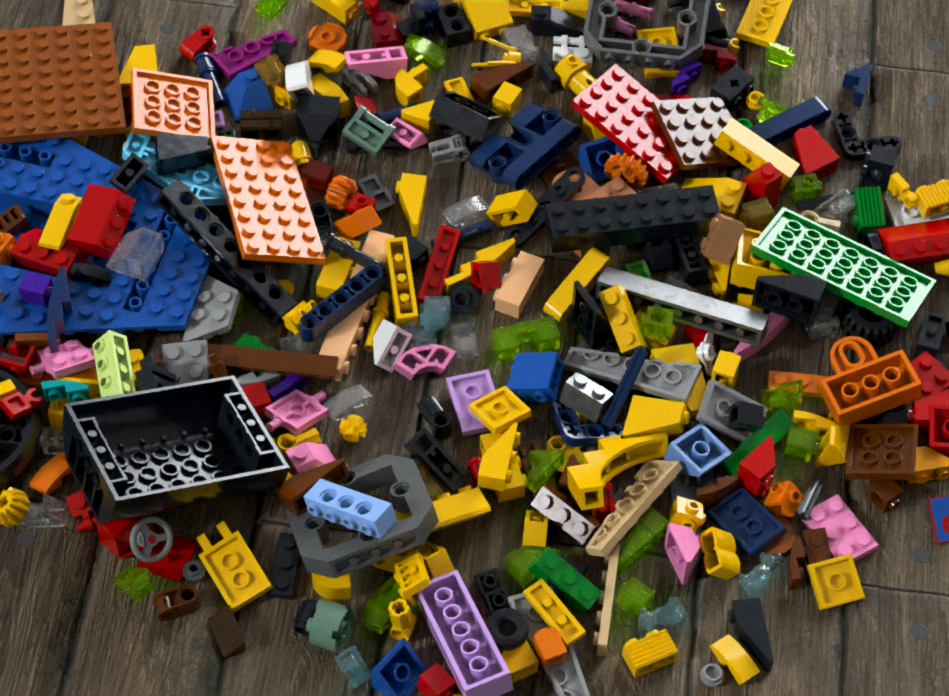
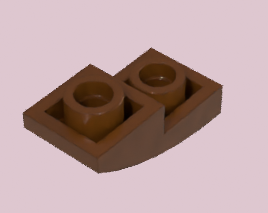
[696,475,740,509]
[787,537,807,590]

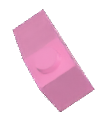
[344,46,408,79]

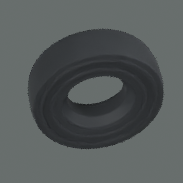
[70,263,110,284]
[486,608,529,651]

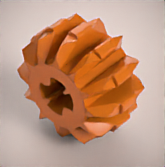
[325,175,357,212]

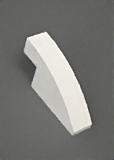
[285,60,315,102]

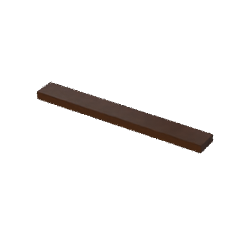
[161,339,339,380]

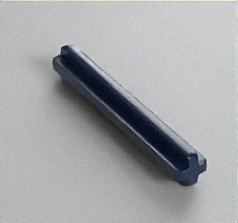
[601,347,648,428]

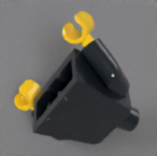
[681,0,740,54]

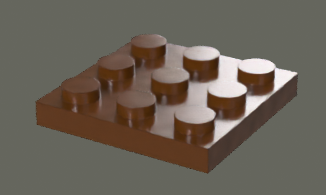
[845,424,919,480]

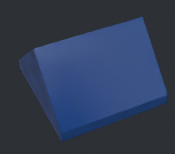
[578,136,624,183]
[371,638,427,696]

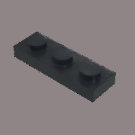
[269,532,300,600]

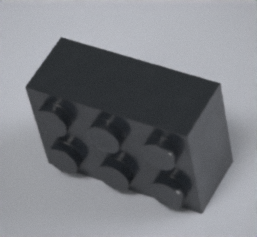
[429,91,505,143]

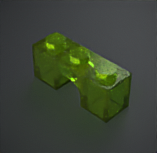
[490,315,561,363]

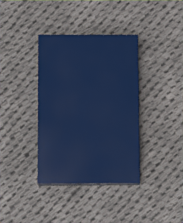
[707,486,787,559]

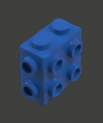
[506,351,564,403]

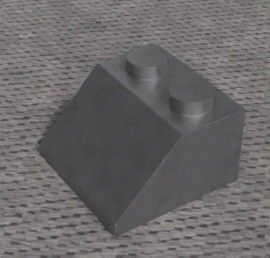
[559,372,614,424]

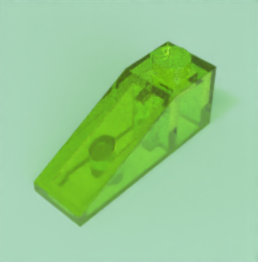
[617,506,670,575]
[361,575,402,635]

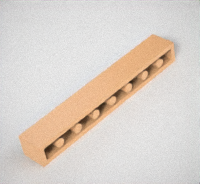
[319,230,395,382]

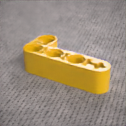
[543,247,615,323]

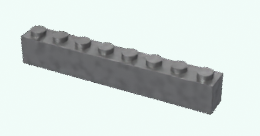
[595,266,770,347]

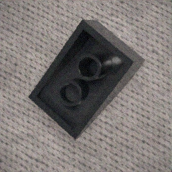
[751,274,827,326]
[571,280,615,350]

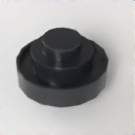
[447,282,480,314]

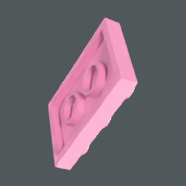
[801,494,878,562]

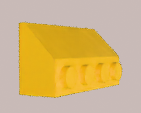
[394,485,491,532]

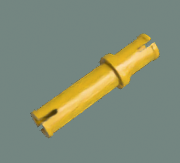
[363,291,392,353]

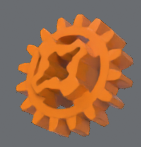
[604,152,649,191]

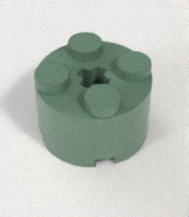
[306,598,356,653]

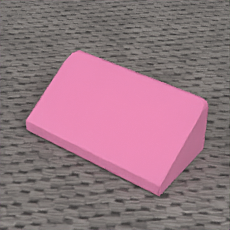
[391,117,428,150]

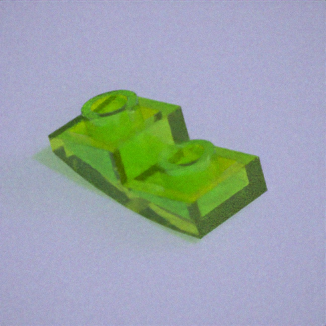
[253,0,289,20]
[404,34,447,70]

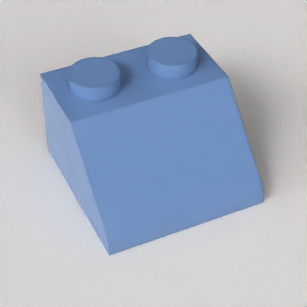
[664,423,732,477]

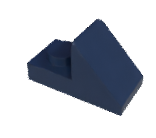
[842,64,872,107]

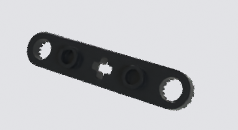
[506,167,586,248]

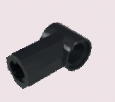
[417,395,452,440]

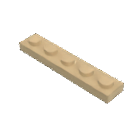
[593,543,620,656]

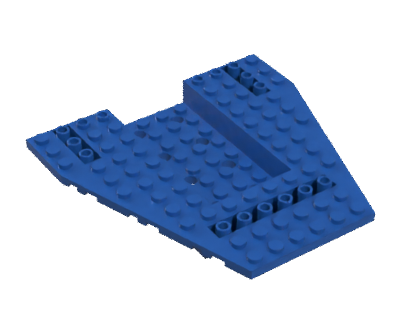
[0,138,226,338]

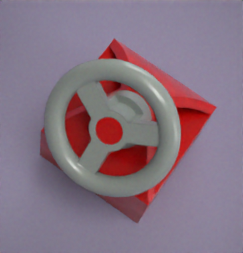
[95,515,173,563]

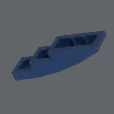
[47,266,73,353]

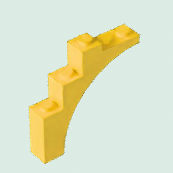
[567,432,668,510]

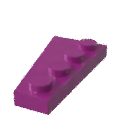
[209,29,297,81]

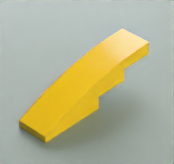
[444,238,516,295]

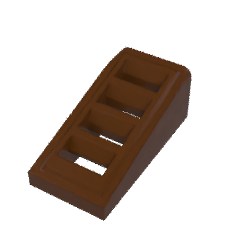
[0,204,29,235]

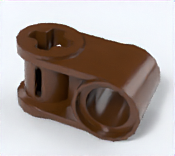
[153,584,201,621]

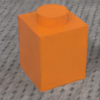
[532,627,567,669]

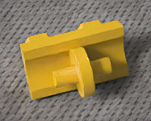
[282,300,317,335]

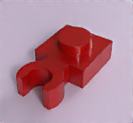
[0,388,43,421]

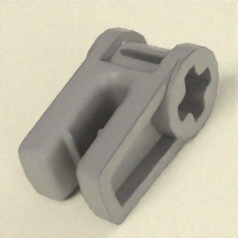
[340,68,378,97]
[428,134,471,165]

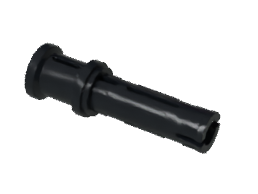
[324,232,387,274]

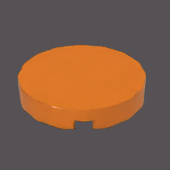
[308,22,348,53]

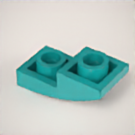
[41,380,91,403]

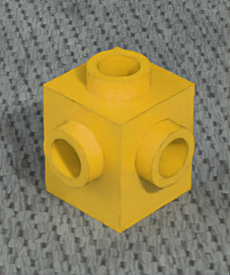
[669,496,706,534]

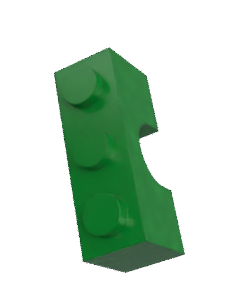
[527,546,602,615]

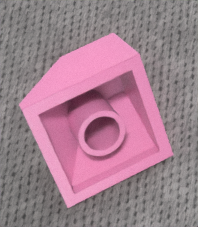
[285,442,336,476]
[664,523,701,585]

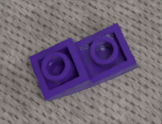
[670,59,701,95]

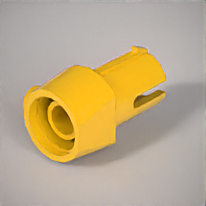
[554,54,596,96]

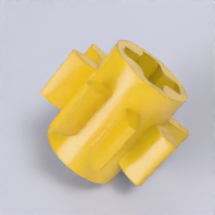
[339,415,367,443]

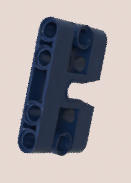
[469,103,581,190]

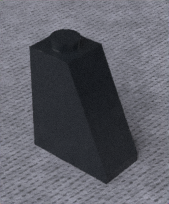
[155,133,212,176]

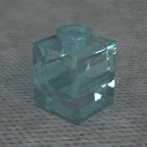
[334,645,371,689]

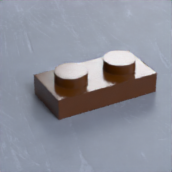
[801,527,831,565]

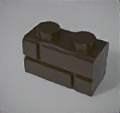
[241,109,283,140]

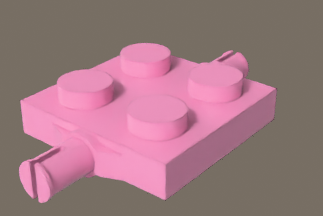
[30,339,96,379]
[265,389,328,435]

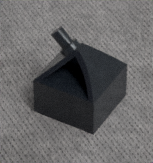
[296,94,341,158]

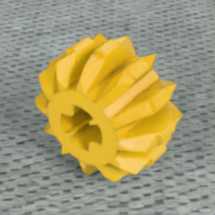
[0,487,31,528]

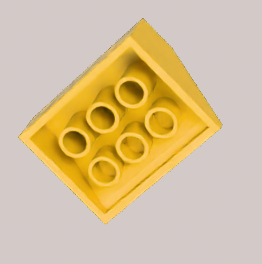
[730,228,795,289]

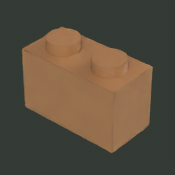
[700,213,746,265]

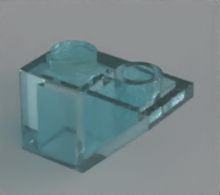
[420,296,450,335]

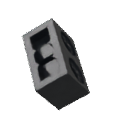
[438,2,472,49]

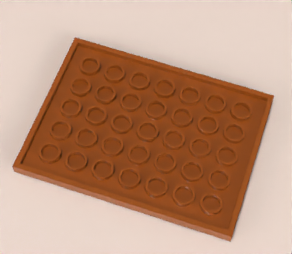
[0,22,127,144]

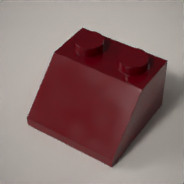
[370,11,416,55]

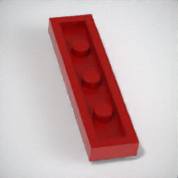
[416,224,461,308]

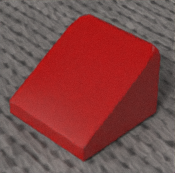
[353,96,377,114]

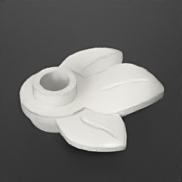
[696,333,717,376]

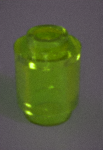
[765,42,796,68]

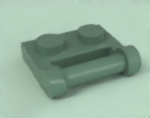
[342,105,397,156]

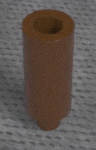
[207,353,229,379]

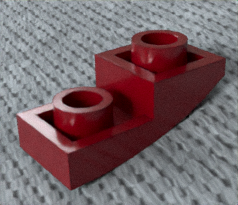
[697,43,737,72]

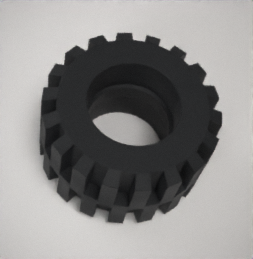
[842,300,897,349]

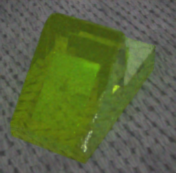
[756,96,789,122]
[761,379,803,415]
[527,449,564,492]
[111,566,153,603]

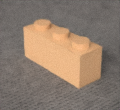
[493,251,544,318]

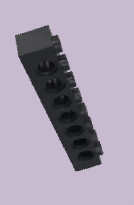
[155,179,298,326]

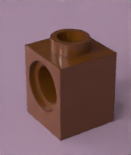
[865,480,903,514]

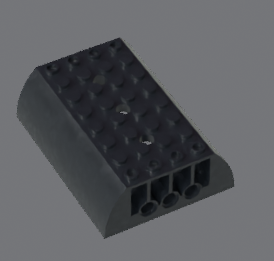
[63,375,290,524]

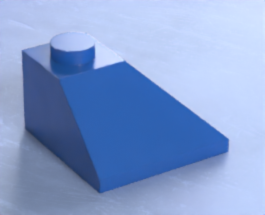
[222,67,274,124]

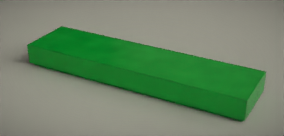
[720,408,795,476]

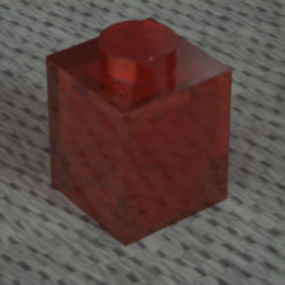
[300,158,334,194]

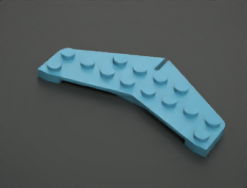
[122,130,227,206]

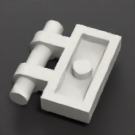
[552,35,593,68]

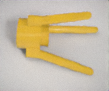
[471,36,521,67]

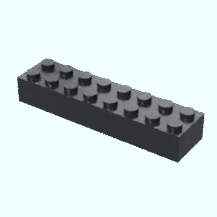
[545,185,721,253]

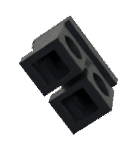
[135,356,177,391]

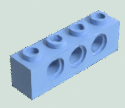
[304,479,397,539]

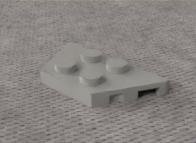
[182,275,241,341]

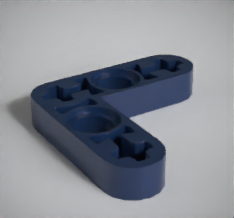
[550,395,624,447]

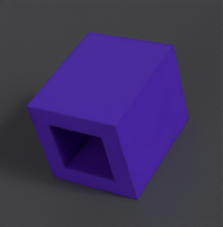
[18,271,53,307]

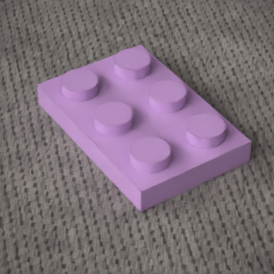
[446,369,495,437]

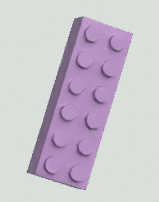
[415,570,514,696]

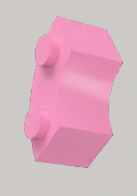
[393,344,456,381]

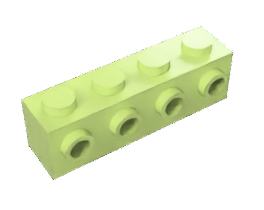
[92,330,136,397]

